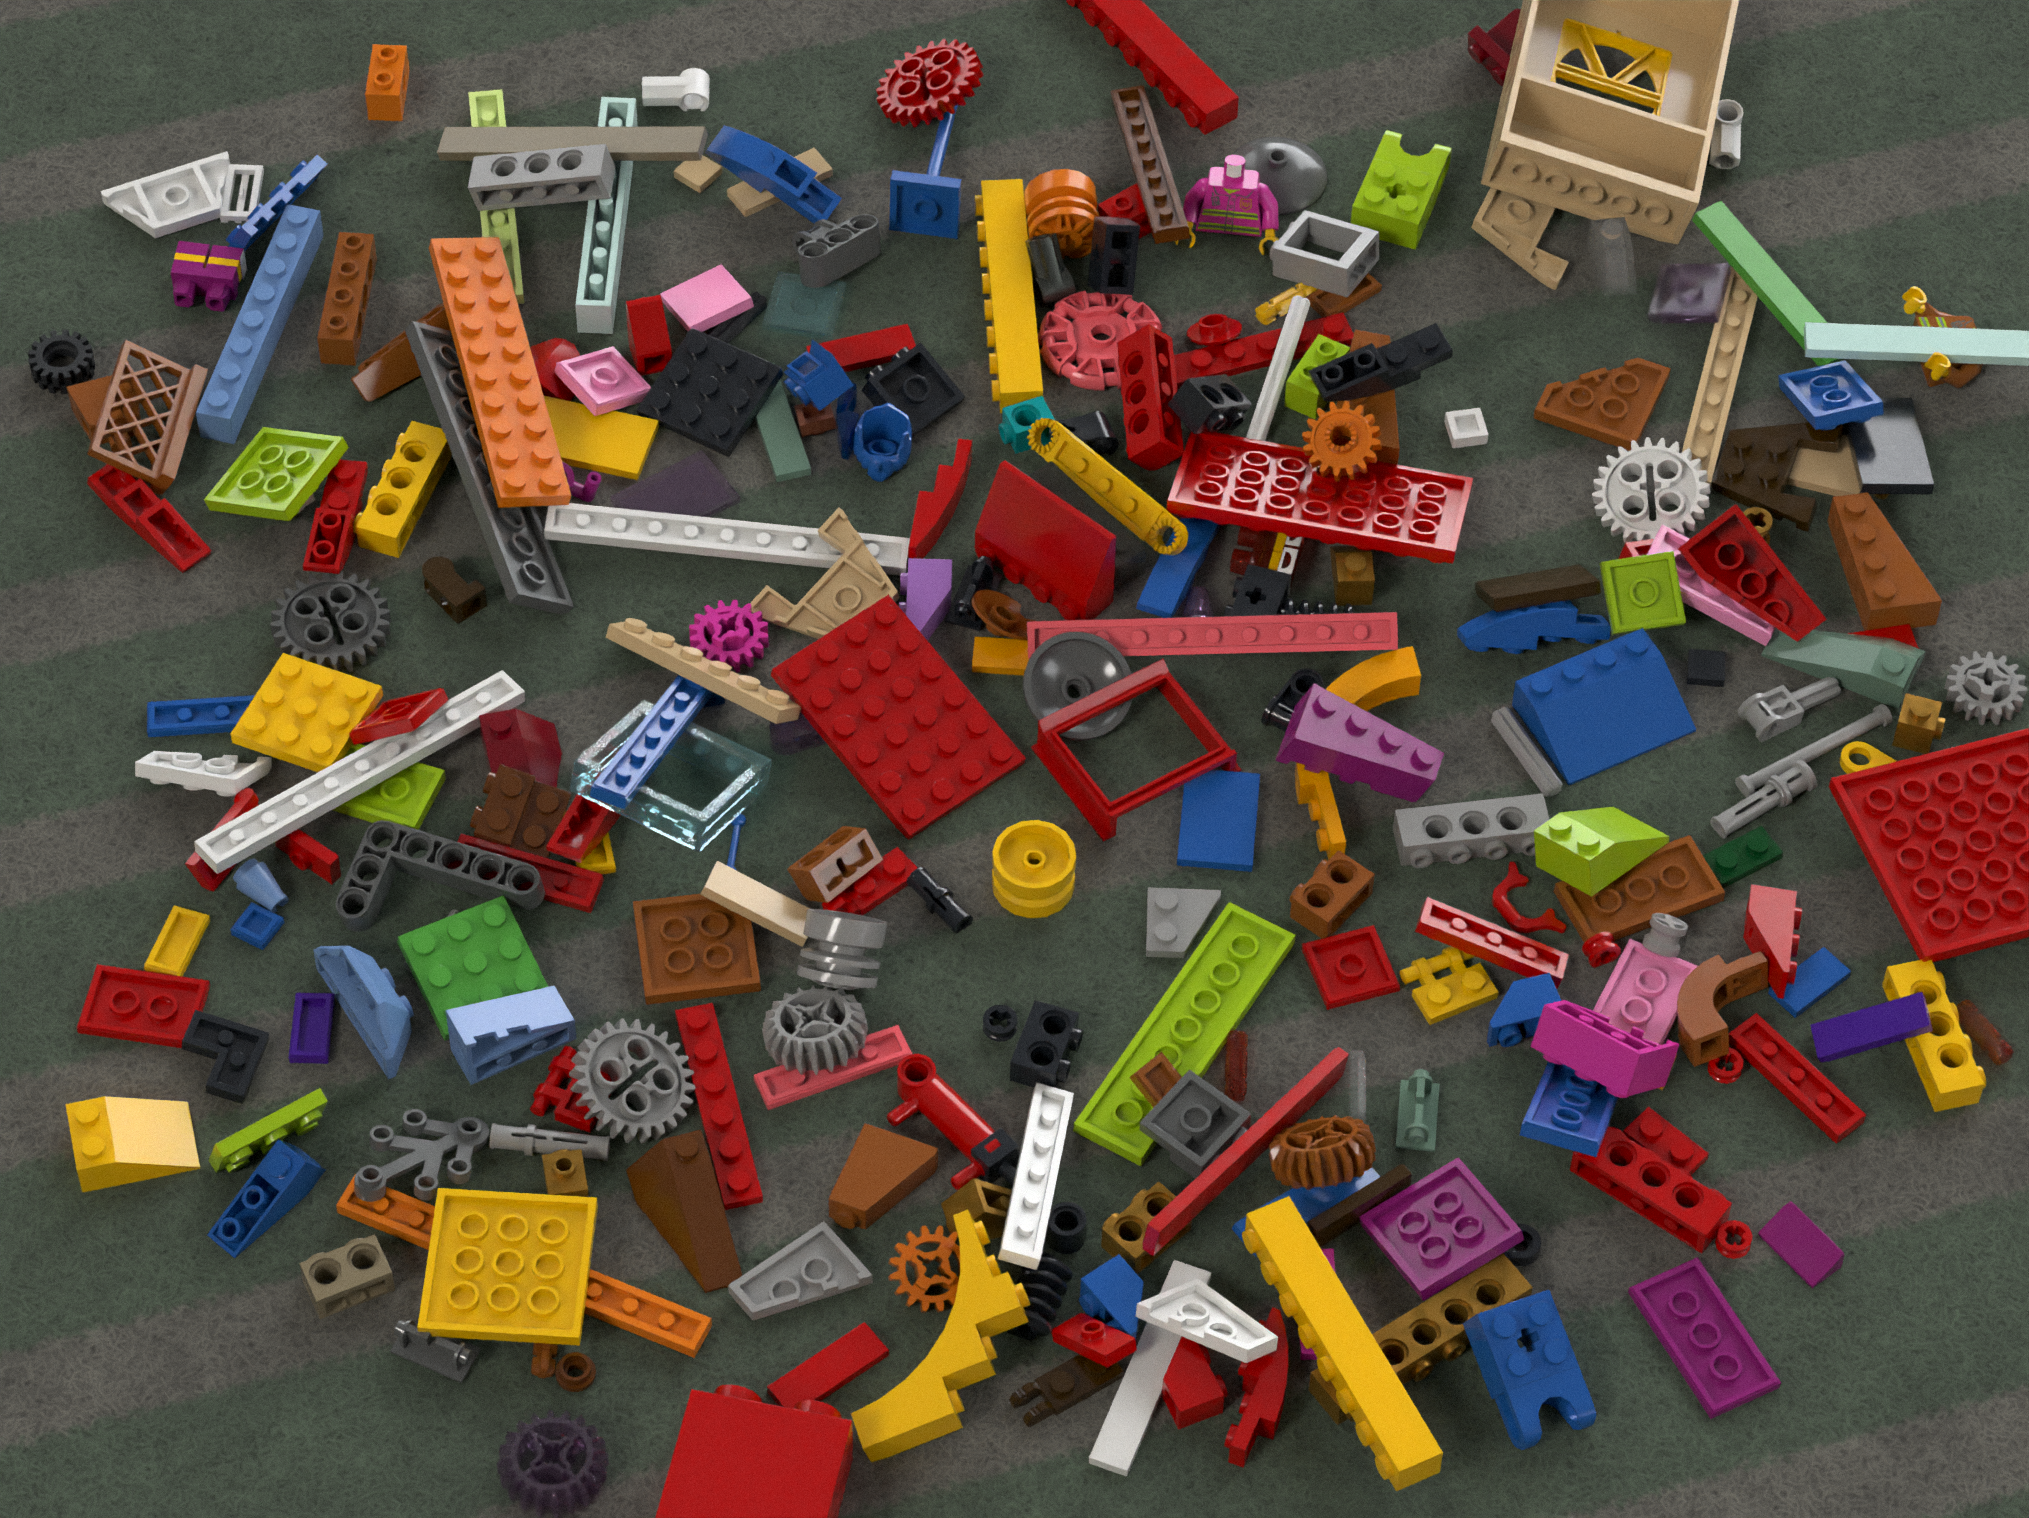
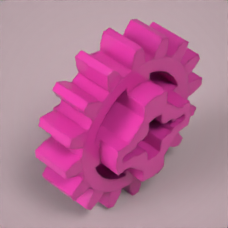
[689,600,769,673]

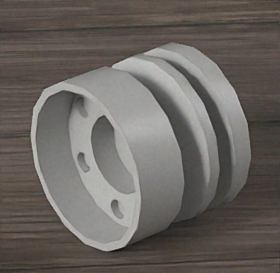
[797,909,887,990]

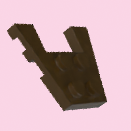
[1712,422,1844,532]

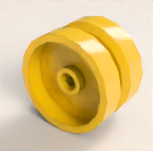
[992,820,1076,919]

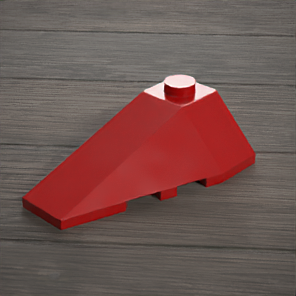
[1678,504,1827,642]

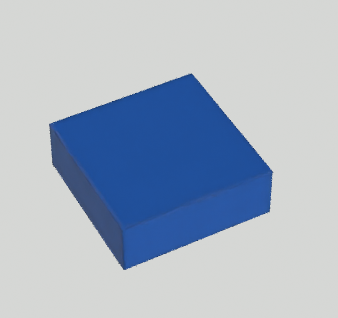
[230,902,284,950]

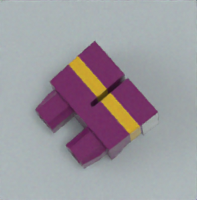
[170,241,247,312]

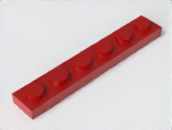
[1174,312,1354,390]
[675,1003,763,1210]

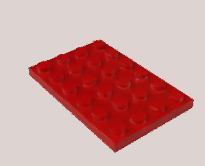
[771,594,1026,840]

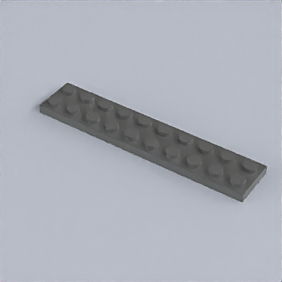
[405,321,574,615]

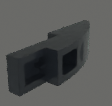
[1308,323,1453,402]

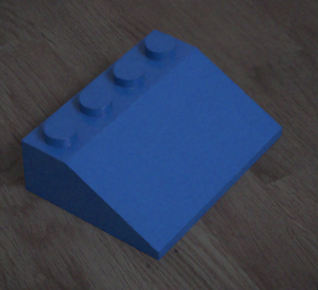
[1512,628,1696,785]

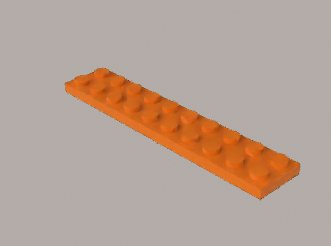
[429,237,571,508]

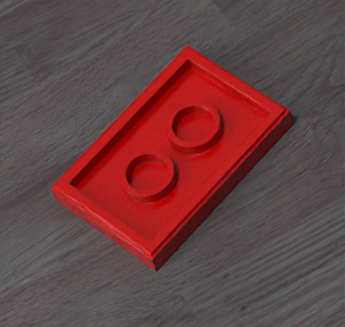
[77,964,211,1048]

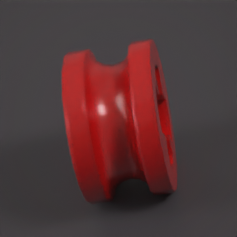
[1582,932,1621,968]
[1708,1047,1744,1084]
[1715,1220,1753,1259]

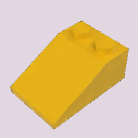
[66,1096,200,1193]

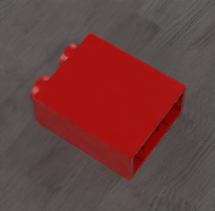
[655,1384,853,1518]

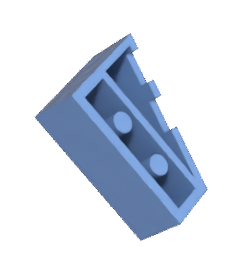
[446,986,576,1085]

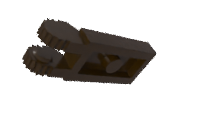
[1009,1354,1124,1427]

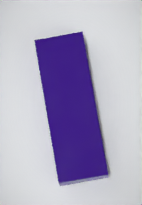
[1810,992,1933,1062]

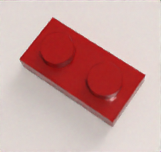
[1623,1107,1709,1175]

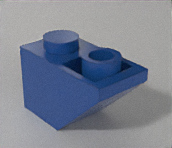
[1487,973,1561,1047]
[1079,1254,1144,1341]

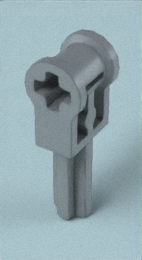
[1738,677,1841,742]

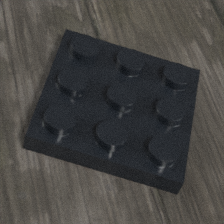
[637,328,783,457]

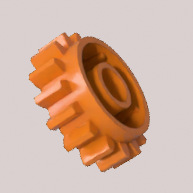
[1302,400,1382,481]

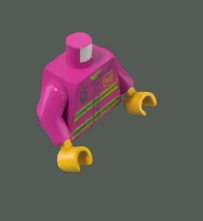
[1175,155,1279,255]

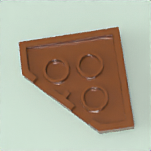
[1534,357,1671,451]

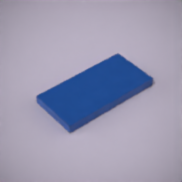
[1519,1061,1619,1157]

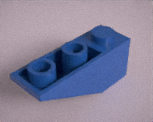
[207,1139,326,1258]

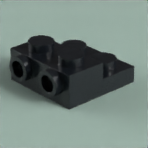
[861,343,965,437]

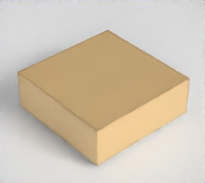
[674,155,722,193]

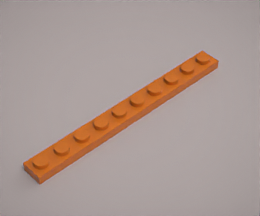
[336,1174,712,1358]

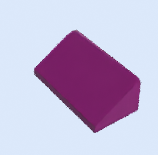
[1758,1201,1845,1289]

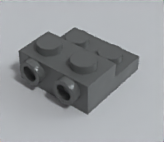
[1139,1070,1251,1179]

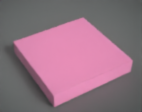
[660,264,754,332]
[554,346,651,416]

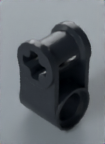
[1049,411,1119,455]
[1261,668,1323,732]

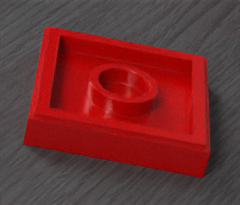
[349,688,448,745]
[1301,925,1400,1010]

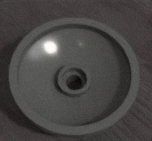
[1232,136,1327,215]
[1023,632,1132,741]

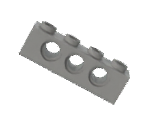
[468,144,616,211]
[1393,793,1550,868]

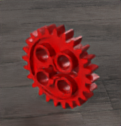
[876,39,984,127]

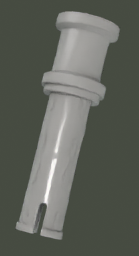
[1710,760,1817,839]

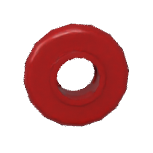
[1187,314,1242,346]

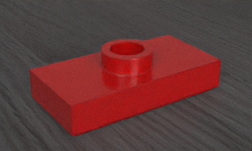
[275,829,341,885]
[1052,1313,1137,1368]

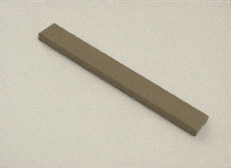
[437,126,708,161]

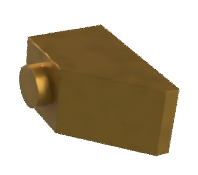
[1330,546,1375,606]
[941,1178,1012,1240]

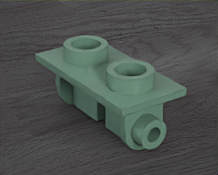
[1396,1069,1440,1152]

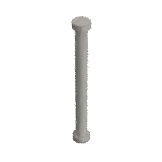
[1735,704,1893,798]

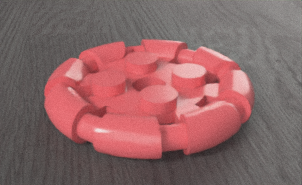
[1038,290,1162,391]

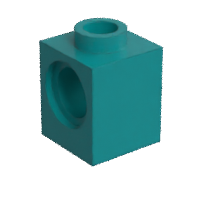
[998,396,1055,454]

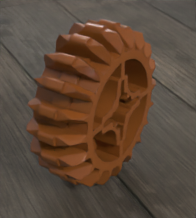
[1269,1115,1376,1190]

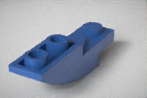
[705,125,842,224]
[1457,600,1611,654]

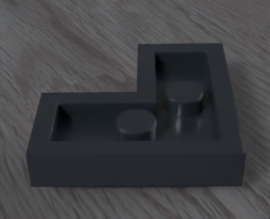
[182,1010,269,1104]

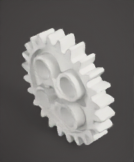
[1592,437,1710,543]

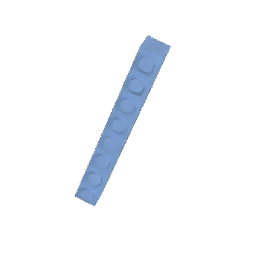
[196,204,323,444]

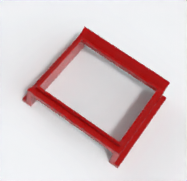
[1031,658,1242,842]

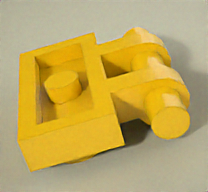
[1400,946,1498,1025]

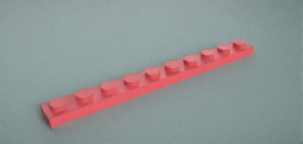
[1027,612,1398,659]

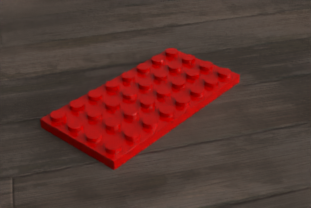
[1166,431,1473,564]

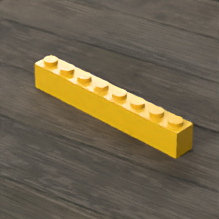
[974,179,1043,413]
[1242,1196,1443,1491]

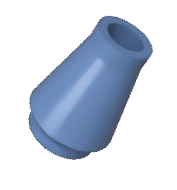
[233,858,289,913]

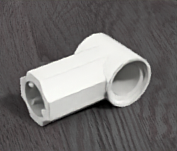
[642,68,710,111]
[1709,99,1744,169]

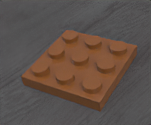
[633,894,761,1005]

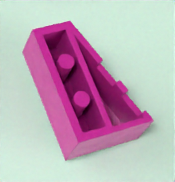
[1531,1000,1679,1098]

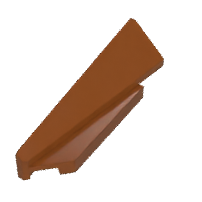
[350,303,451,402]

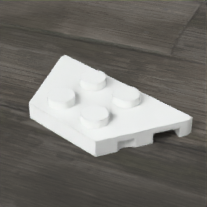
[101,151,230,238]

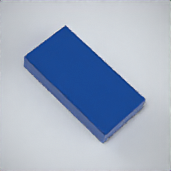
[1768,947,1851,1018]

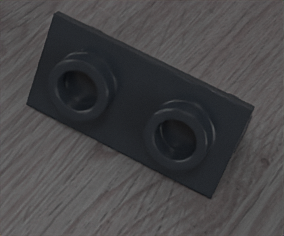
[945,556,1003,631]

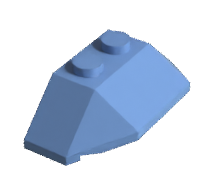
[313,945,414,1079]

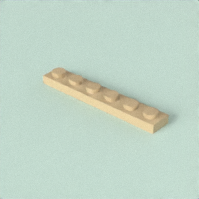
[606,618,801,724]

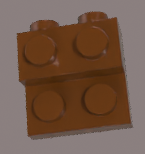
[470,764,572,858]

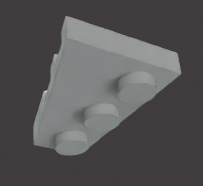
[728,1221,873,1320]

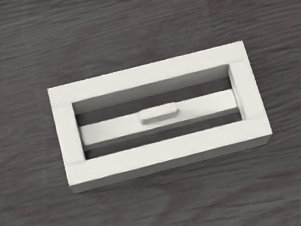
[220,164,264,223]

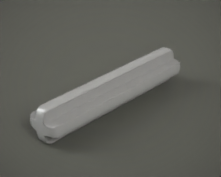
[1491,707,1562,797]

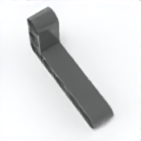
[336,820,545,932]

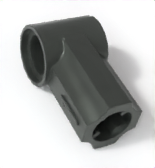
[1025,233,1076,308]

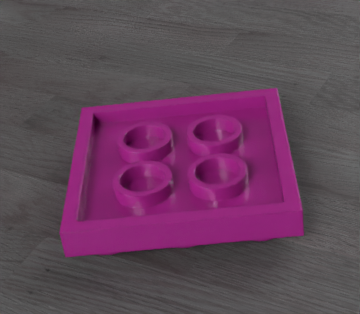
[1359,1157,1524,1301]

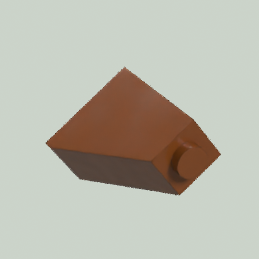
[829,1123,938,1230]

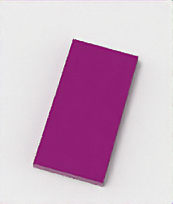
[1628,1257,1781,1419]

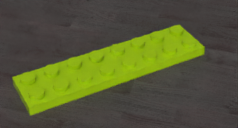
[1073,902,1296,1166]

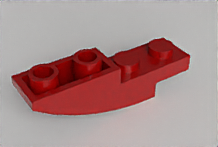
[303,459,368,574]
[1224,1307,1288,1468]

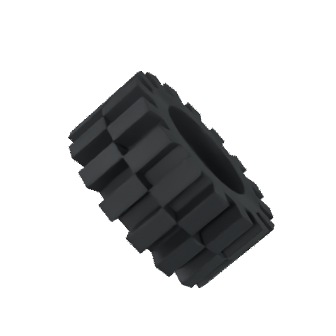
[28,329,95,394]

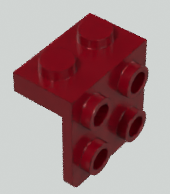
[1467,8,1521,86]

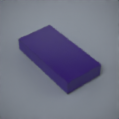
[288,993,335,1064]

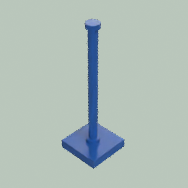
[889,105,961,239]

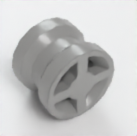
[1642,913,1688,957]

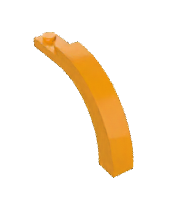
[1295,646,1421,860]

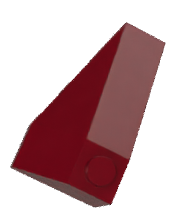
[479,708,562,788]

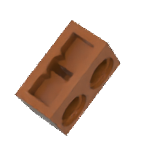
[787,826,883,903]
[1289,850,1375,939]

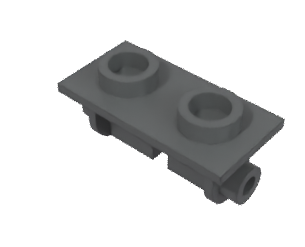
[390,1318,481,1383]

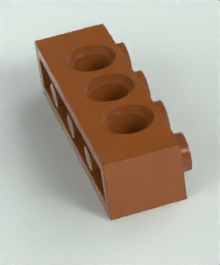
[317,232,377,366]

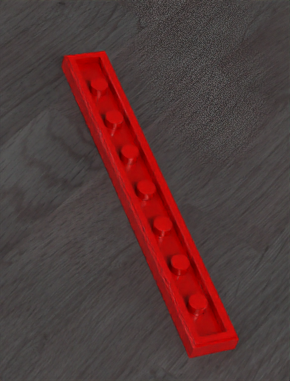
[1142,1047,1349,1256]

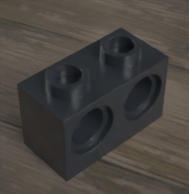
[1167,374,1252,434]
[1010,1000,1084,1088]

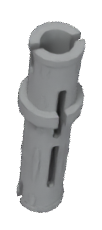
[489,1123,611,1161]

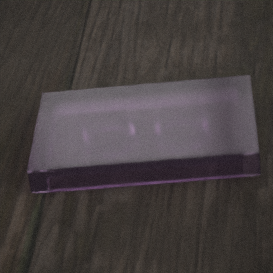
[610,450,741,518]

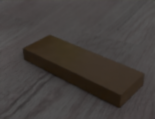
[1308,1164,1412,1247]

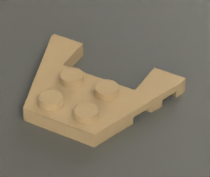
[1471,187,1569,290]
[750,508,900,639]

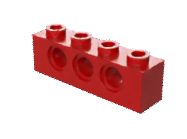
[1117,324,1184,471]
[1570,1126,1732,1254]

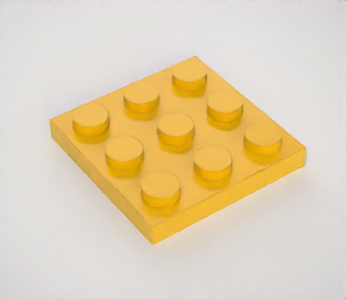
[230,653,383,772]

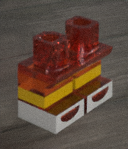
[1230,526,1305,594]

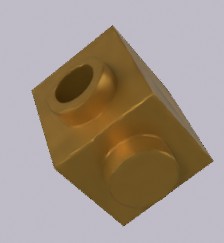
[1892,693,1945,754]
[542,1149,589,1197]

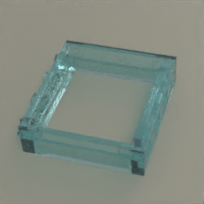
[570,700,772,852]

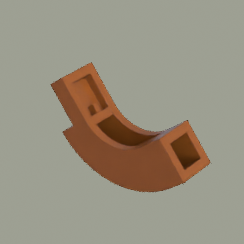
[1677,951,1768,1067]

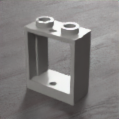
[1270,210,1379,297]

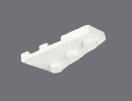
[135,751,272,797]
[1136,1278,1278,1363]

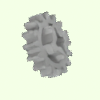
[1944,651,2027,725]

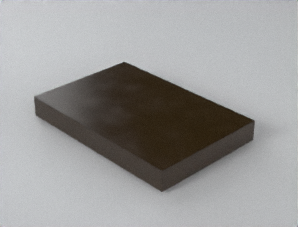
[1475,564,1601,612]

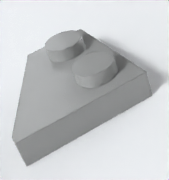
[1146,887,1221,958]

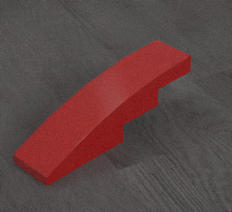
[908,438,972,559]
[87,464,212,573]
[546,749,624,863]

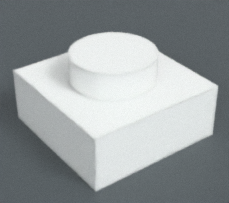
[1444,408,1488,448]

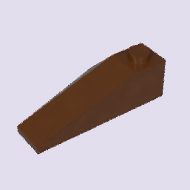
[626,1130,742,1293]

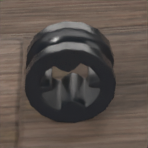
[983,1005,1018,1042]

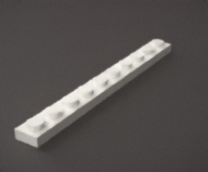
[544,503,910,576]
[194,670,525,874]

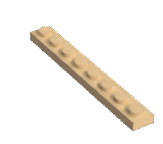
[1676,266,1758,487]

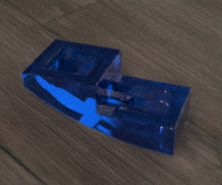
[837,383,859,460]

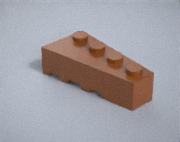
[1334,330,1400,465]
[1827,492,1942,631]

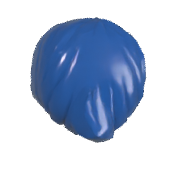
[853,403,912,482]

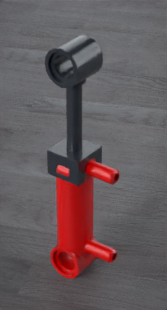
[887,1054,1087,1254]

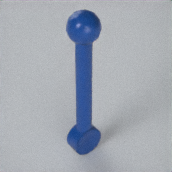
[727,814,746,871]

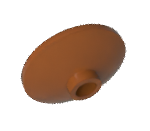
[972,590,1036,640]

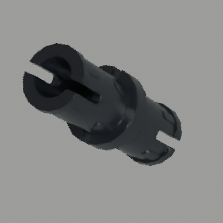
[906,867,973,934]

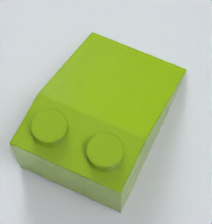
[1534,807,1669,897]

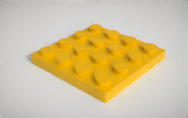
[417,1188,598,1346]

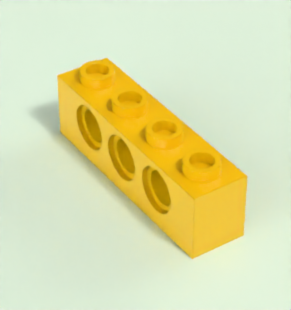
[353,421,452,558]
[1882,959,1986,1112]

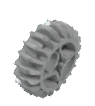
[762,984,868,1076]

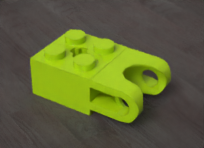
[1351,130,1452,250]

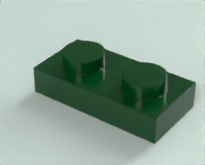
[1703,826,1783,888]

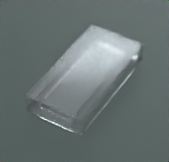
[1348,1050,1366,1124]

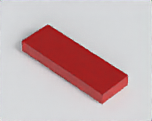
[806,324,916,372]
[767,1322,889,1409]

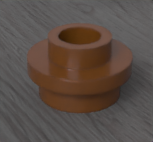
[555,1352,596,1392]

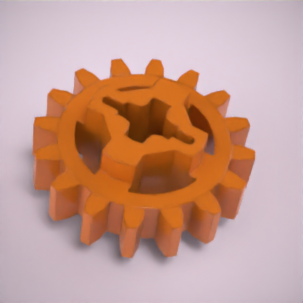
[888,1225,960,1313]

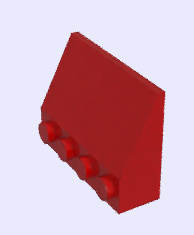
[975,460,1116,620]

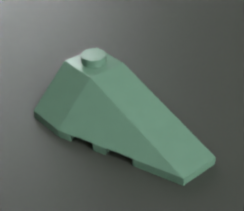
[1761,628,1926,709]

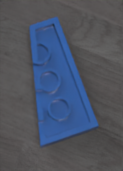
[226,155,327,252]

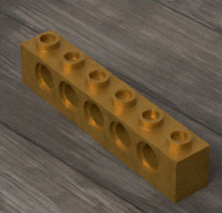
[1308,1253,1533,1425]

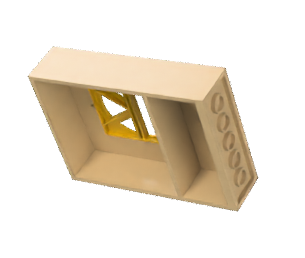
[1481,0,1739,244]

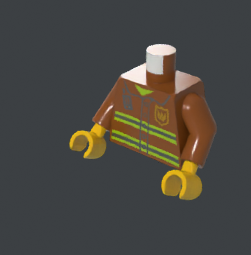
[1902,286,1983,388]

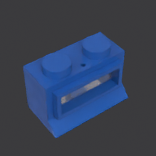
[783,339,854,411]

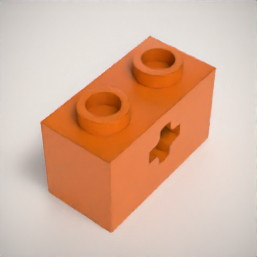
[365,44,410,121]

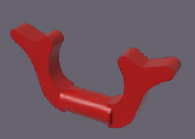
[1492,862,1566,933]

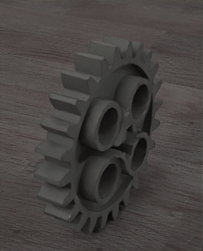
[270,571,391,672]

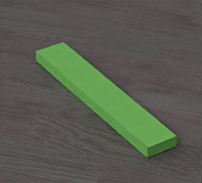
[1692,201,1844,366]

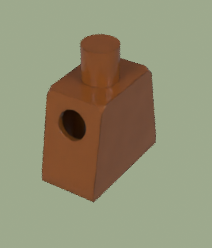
[67,372,141,453]

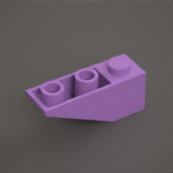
[899,558,952,641]

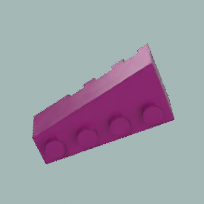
[1275,683,1444,802]

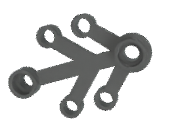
[354,1109,489,1202]

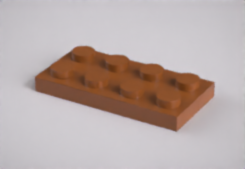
[1554,835,1725,943]

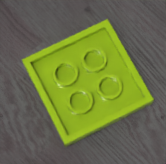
[204,427,349,521]

